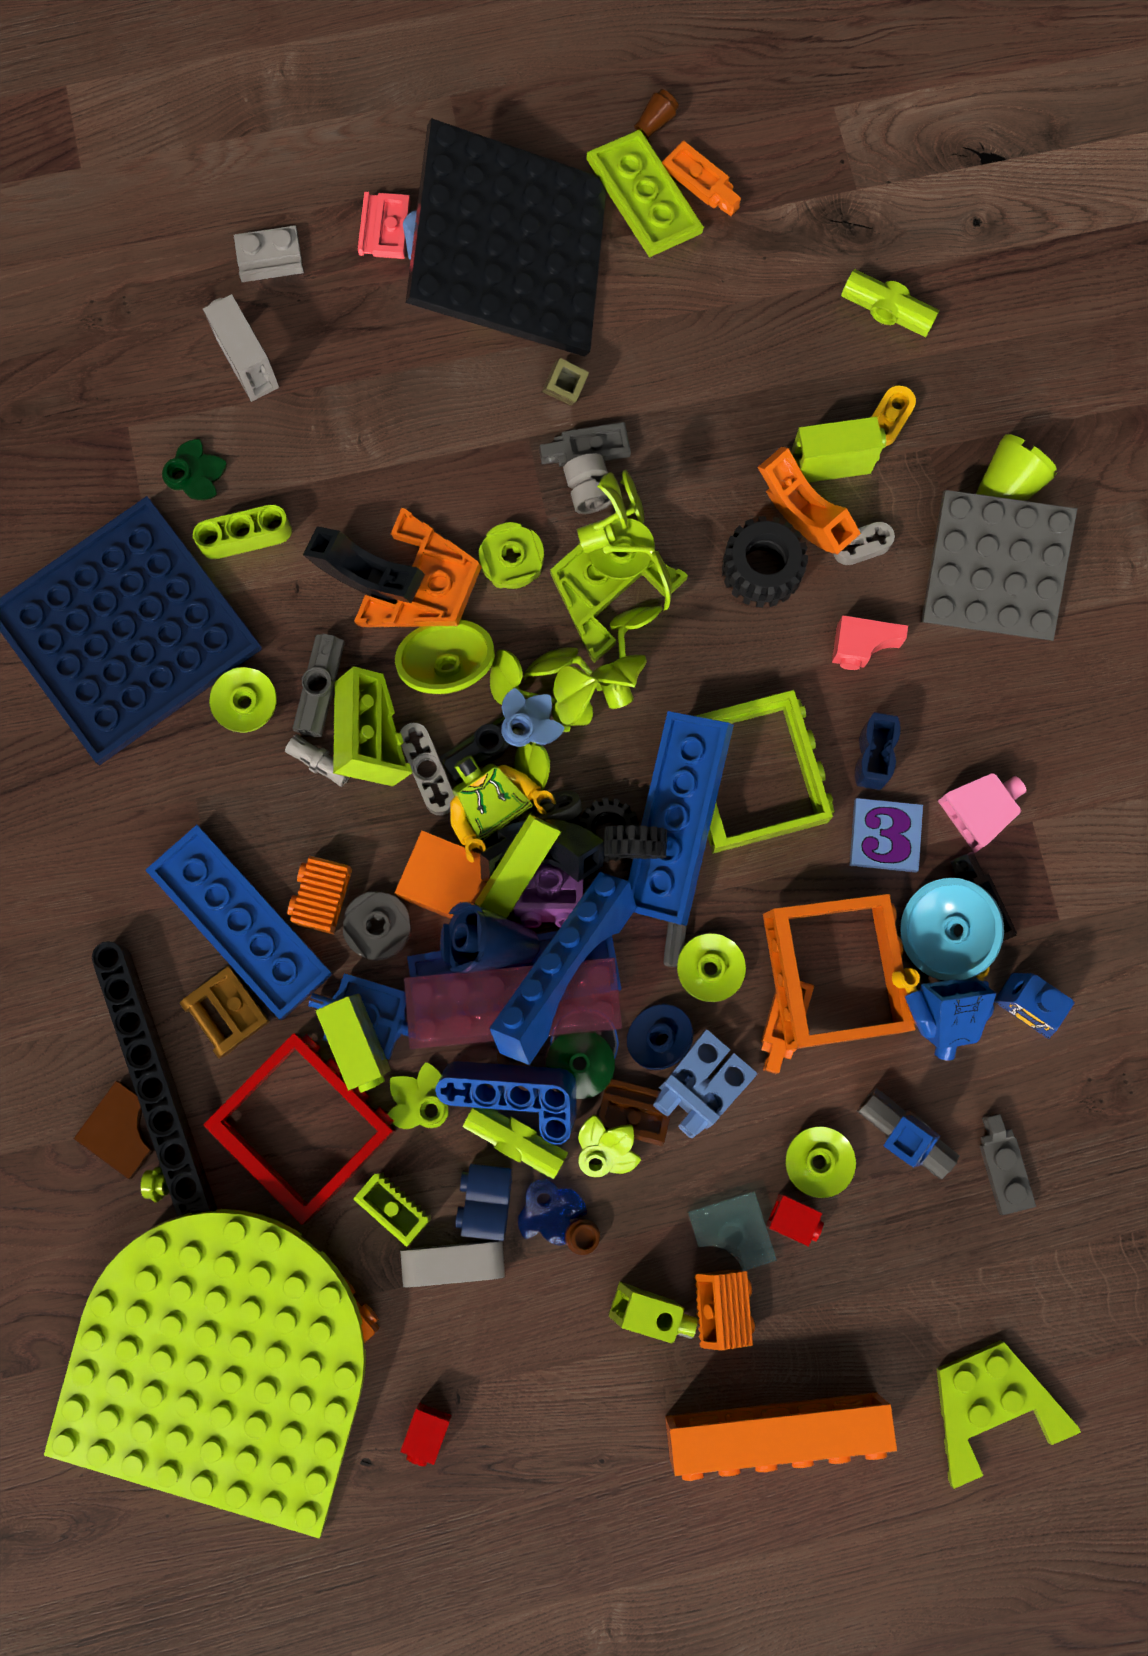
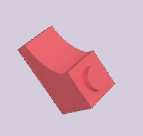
[832,615,908,670]

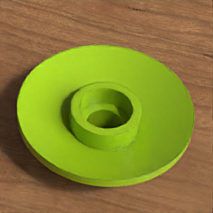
[589,518,655,580]
[209,667,277,733]
[677,933,746,1002]
[785,1127,856,1198]

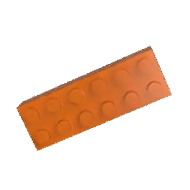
[665,1392,897,1481]

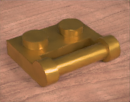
[180,966,270,1059]

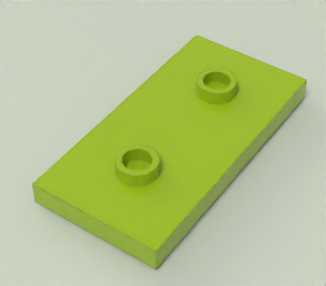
[586,129,704,258]

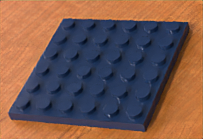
[0,496,262,766]

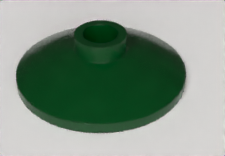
[546,1029,615,1099]

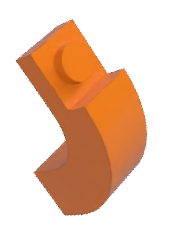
[758,447,861,554]

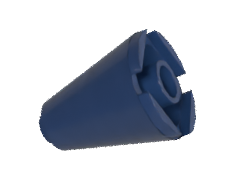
[440,902,540,973]

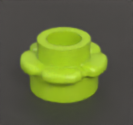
[141,1167,169,1202]

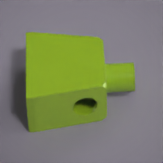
[609,1282,698,1343]

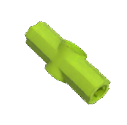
[841,269,940,337]
[463,1108,568,1179]

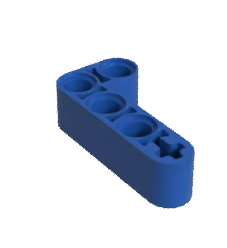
[435,1061,577,1145]

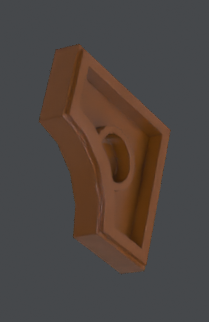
[73,1081,153,1179]

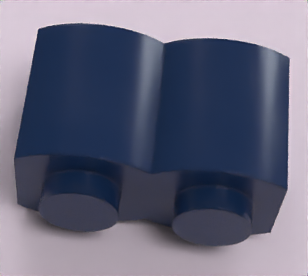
[855,712,900,790]
[456,1164,513,1241]

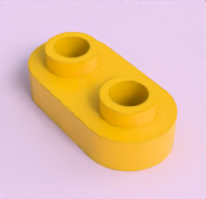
[871,386,916,446]

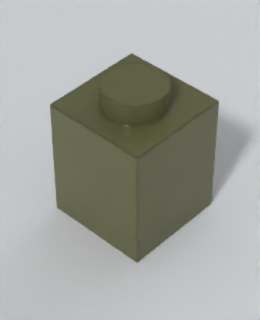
[542,358,589,406]

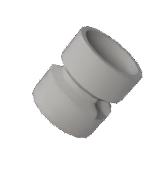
[563,453,612,514]

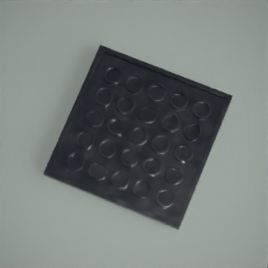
[405,118,606,357]

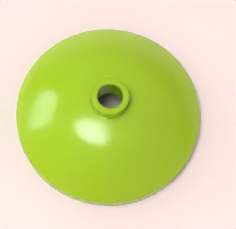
[395,620,495,694]

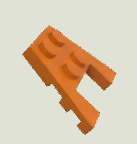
[354,508,482,627]

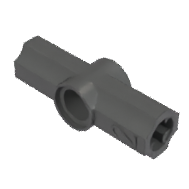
[293,634,345,737]
[857,1088,960,1179]

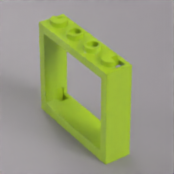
[696,690,835,854]

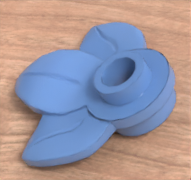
[501,688,565,747]

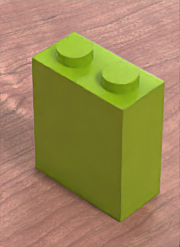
[791,417,886,483]
[315,994,391,1093]

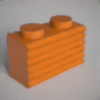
[288,855,352,934]
[694,1270,755,1350]

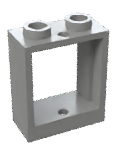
[203,294,279,402]

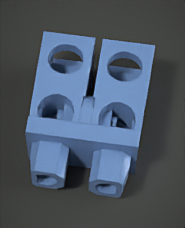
[653,1029,758,1138]

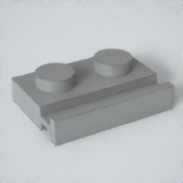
[234,225,304,282]

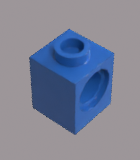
[883,1115,941,1168]

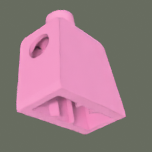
[938,773,1026,853]

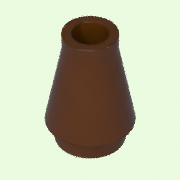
[634,89,679,139]

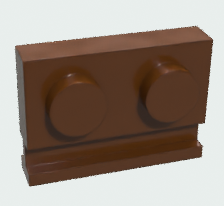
[598,1079,671,1146]

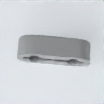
[833,522,895,565]

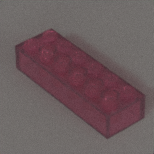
[404,958,622,1050]

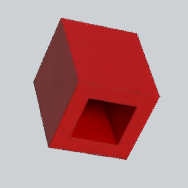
[765,1194,824,1247]
[400,1403,452,1467]

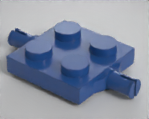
[308,973,425,1060]

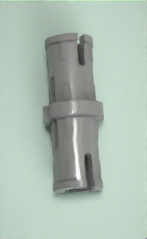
[285,734,350,787]

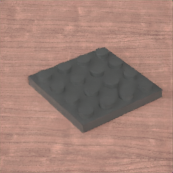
[921,490,1077,641]

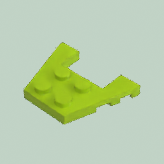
[550,543,688,663]
[937,1340,1081,1489]

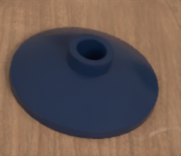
[627,1004,694,1070]

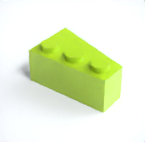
[333,666,413,786]

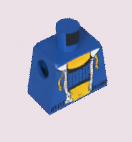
[994,973,1075,1039]

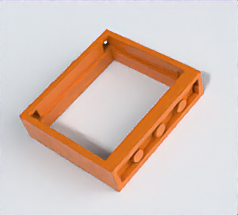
[763,894,915,1050]

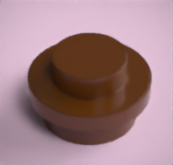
[565,1219,600,1255]

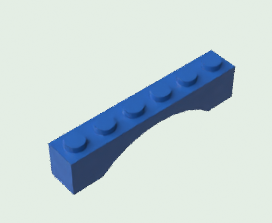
[489,872,636,1065]

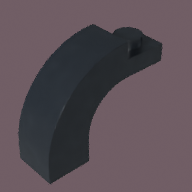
[303,526,425,604]
[480,819,604,883]

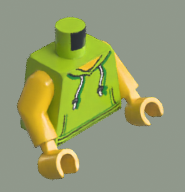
[450,755,556,862]

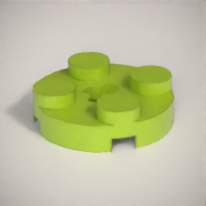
[479,522,544,589]

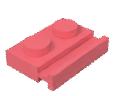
[358,192,411,259]

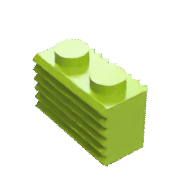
[353,1173,431,1247]

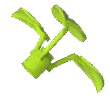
[577,470,672,611]
[523,606,663,709]
[490,650,599,791]

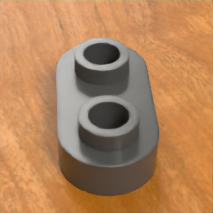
[516,791,583,822]

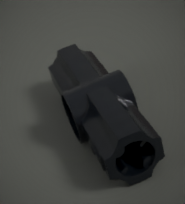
[440,715,523,782]

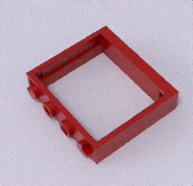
[203,1033,396,1225]

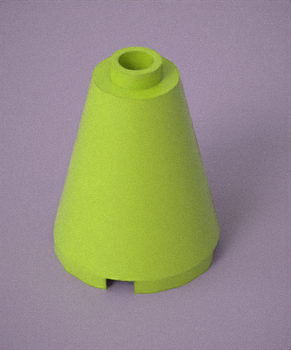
[976,434,1057,501]

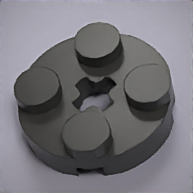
[343,892,412,961]

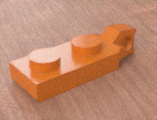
[662,141,741,216]
[760,981,814,1074]

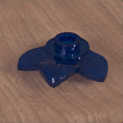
[518,1179,587,1246]

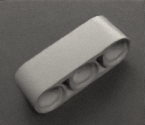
[400,1240,505,1287]

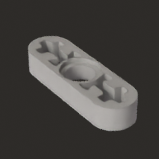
[400,723,454,815]

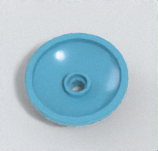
[900,878,1004,981]

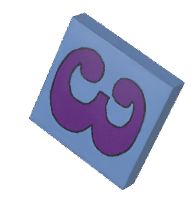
[849,798,923,873]

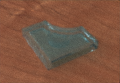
[687,1191,777,1271]

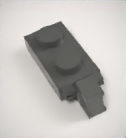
[539,422,631,467]
[979,1114,1036,1215]

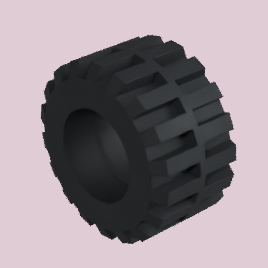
[722,516,808,608]

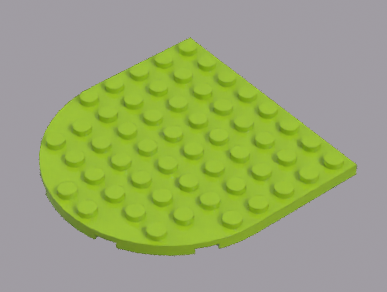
[44,1209,366,1539]

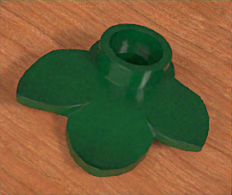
[162,439,227,500]

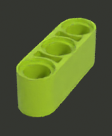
[193,505,292,559]

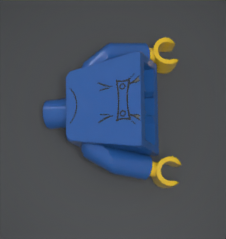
[892,967,996,1061]

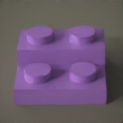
[514,864,583,928]

